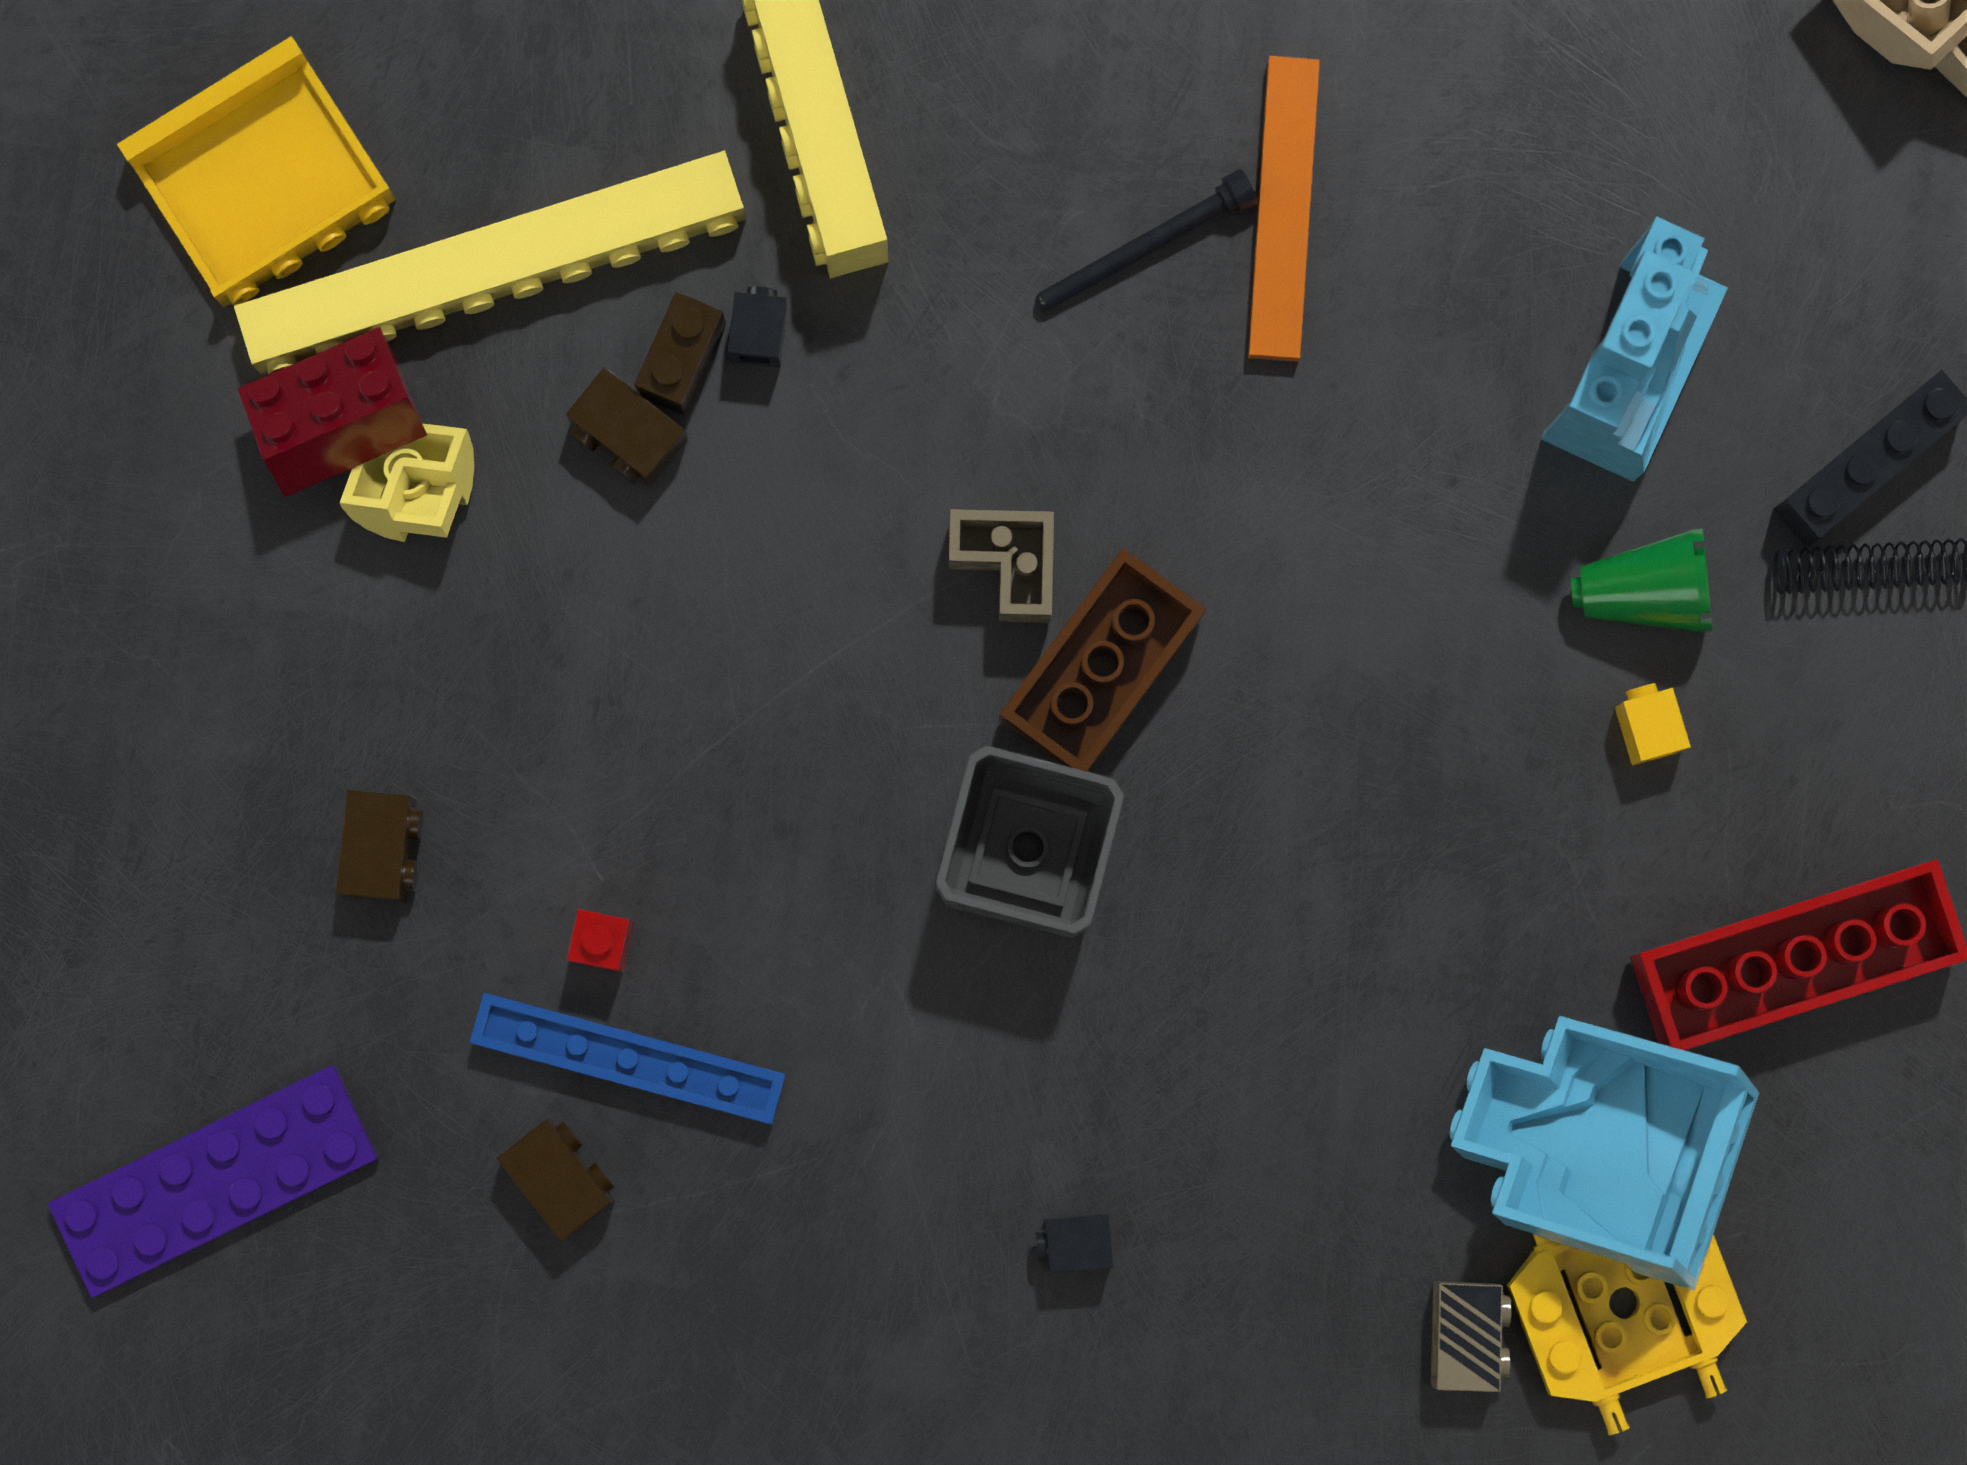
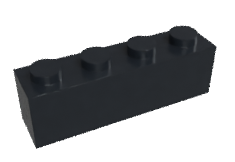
[1773,370,1967,547]

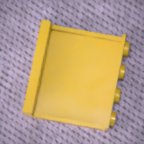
[117,36,396,308]

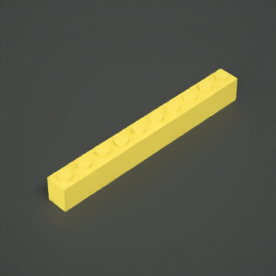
[234,150,746,374]

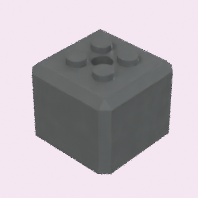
[936,746,1124,939]

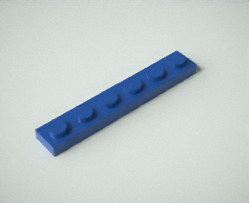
[470,993,786,1125]

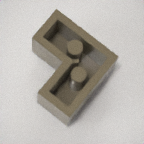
[949,509,1054,623]

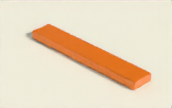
[1248,56,1320,362]

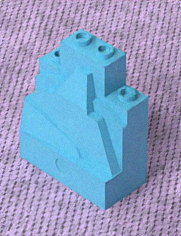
[1541,216,1728,482]
[1450,1016,1759,1291]

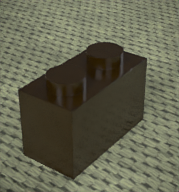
[634,291,726,415]
[565,367,688,486]
[336,790,423,902]
[496,1119,615,1242]

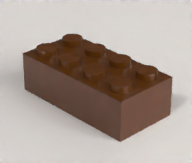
[999,548,1206,772]

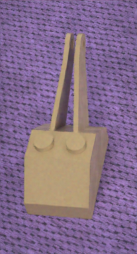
[1833,0,1967,97]

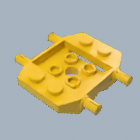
[1507,1234,1747,1435]

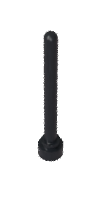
[1035,168,1259,311]

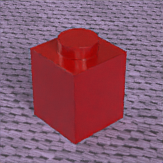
[567,909,634,973]

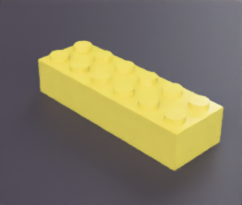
[741,0,889,278]

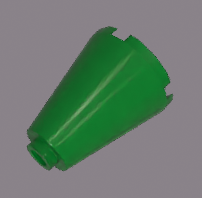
[1571,529,1713,632]

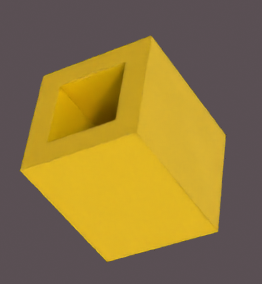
[1615,683,1691,766]

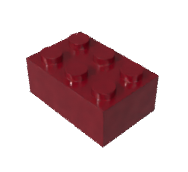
[237,327,427,497]

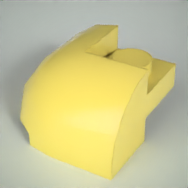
[340,423,474,542]

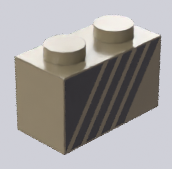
[1431,1281,1511,1392]

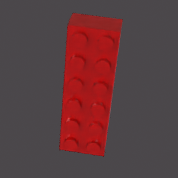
[1629,859,1967,1050]

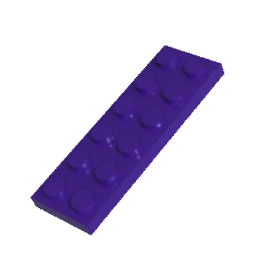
[47,1065,379,1298]

